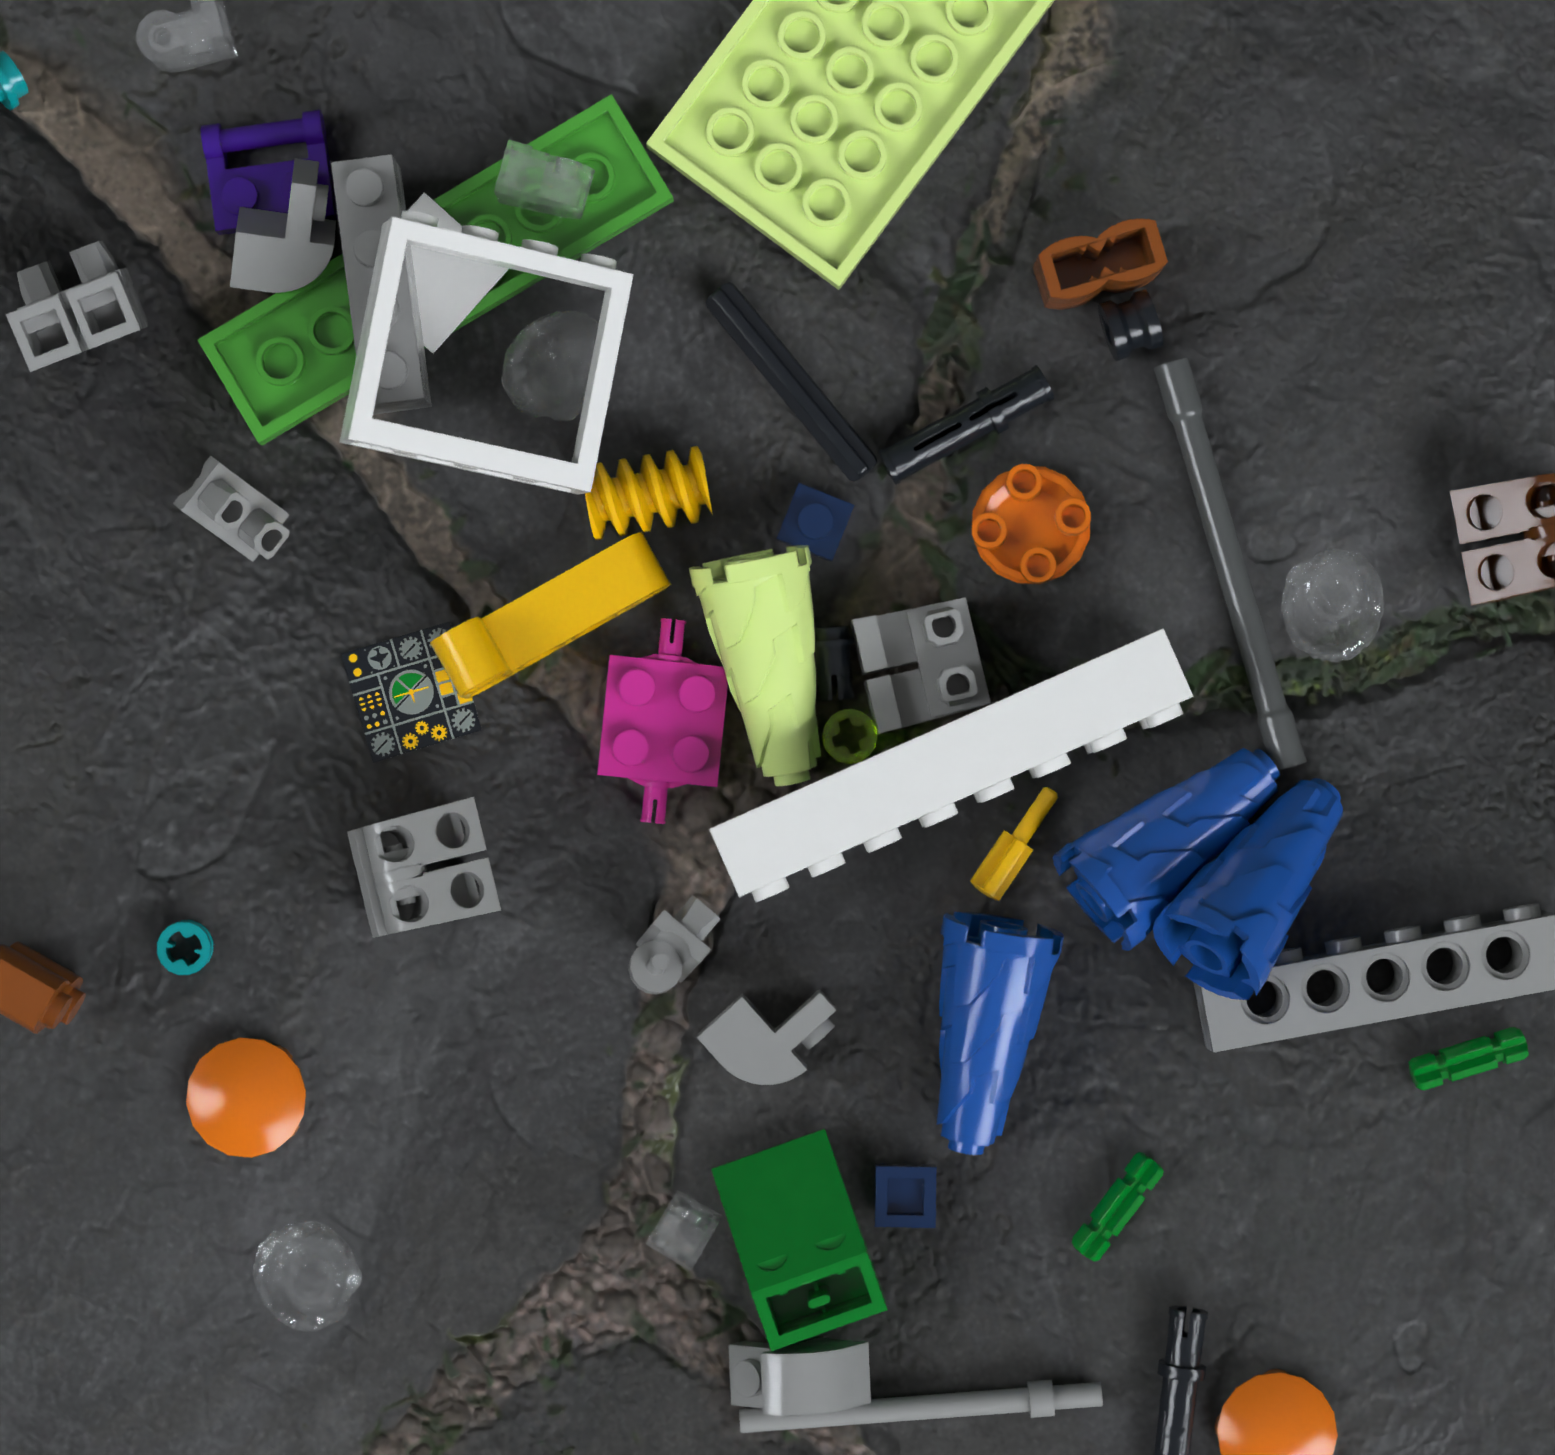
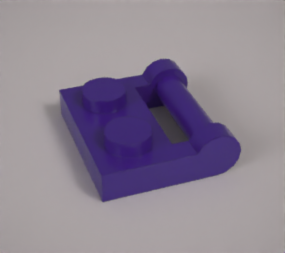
[201,110,338,235]

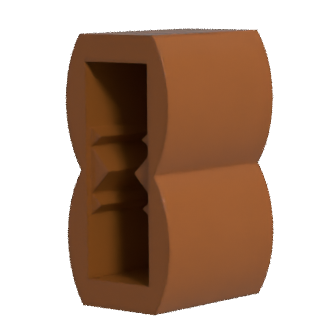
[1033,218,1168,310]
[0,941,86,1034]

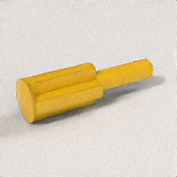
[970,787,1058,901]

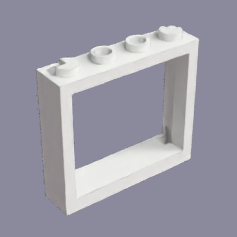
[339,211,633,495]

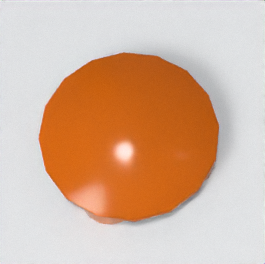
[972,464,1091,584]
[186,1037,306,1158]
[1215,1369,1338,1455]

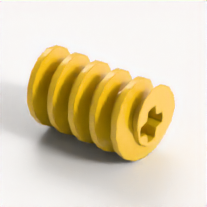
[585,446,713,540]

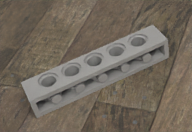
[1193,903,1555,1053]

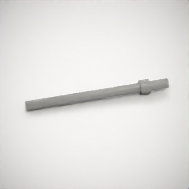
[739,1379,1103,1433]

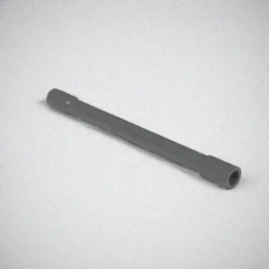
[1154,358,1307,770]

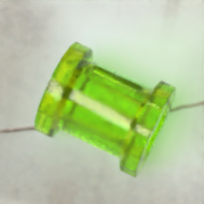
[822,709,877,764]

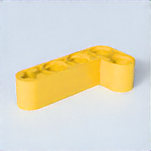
[430,532,671,699]

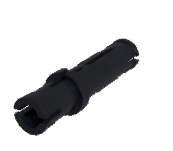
[878,365,1054,485]
[1154,1305,1208,1455]

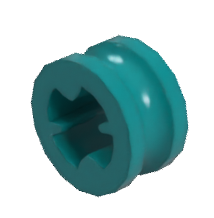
[157,920,214,975]

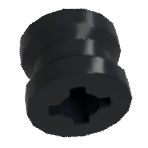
[1098,289,1163,361]

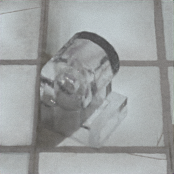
[136,0,238,73]
[494,139,595,219]
[646,1189,722,1271]

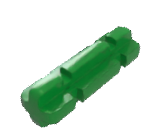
[1408,1027,1529,1091]
[1072,1152,1164,1262]

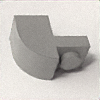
[230,158,336,293]
[697,989,836,1085]
[729,1338,871,1416]

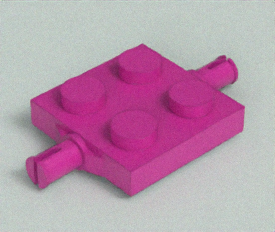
[597,618,728,824]

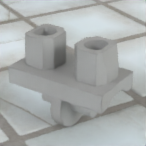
[173,455,290,562]
[628,895,720,995]

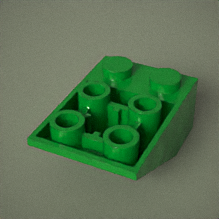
[711,1128,888,1352]

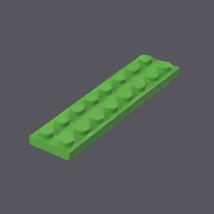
[197,94,674,446]

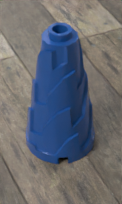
[1053,748,1280,951]
[1153,778,1343,1000]
[936,912,1064,1155]

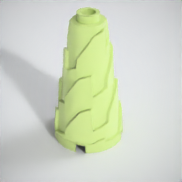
[689,545,821,786]

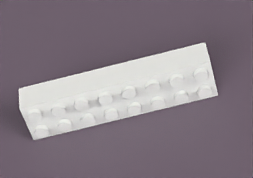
[709,629,1194,902]

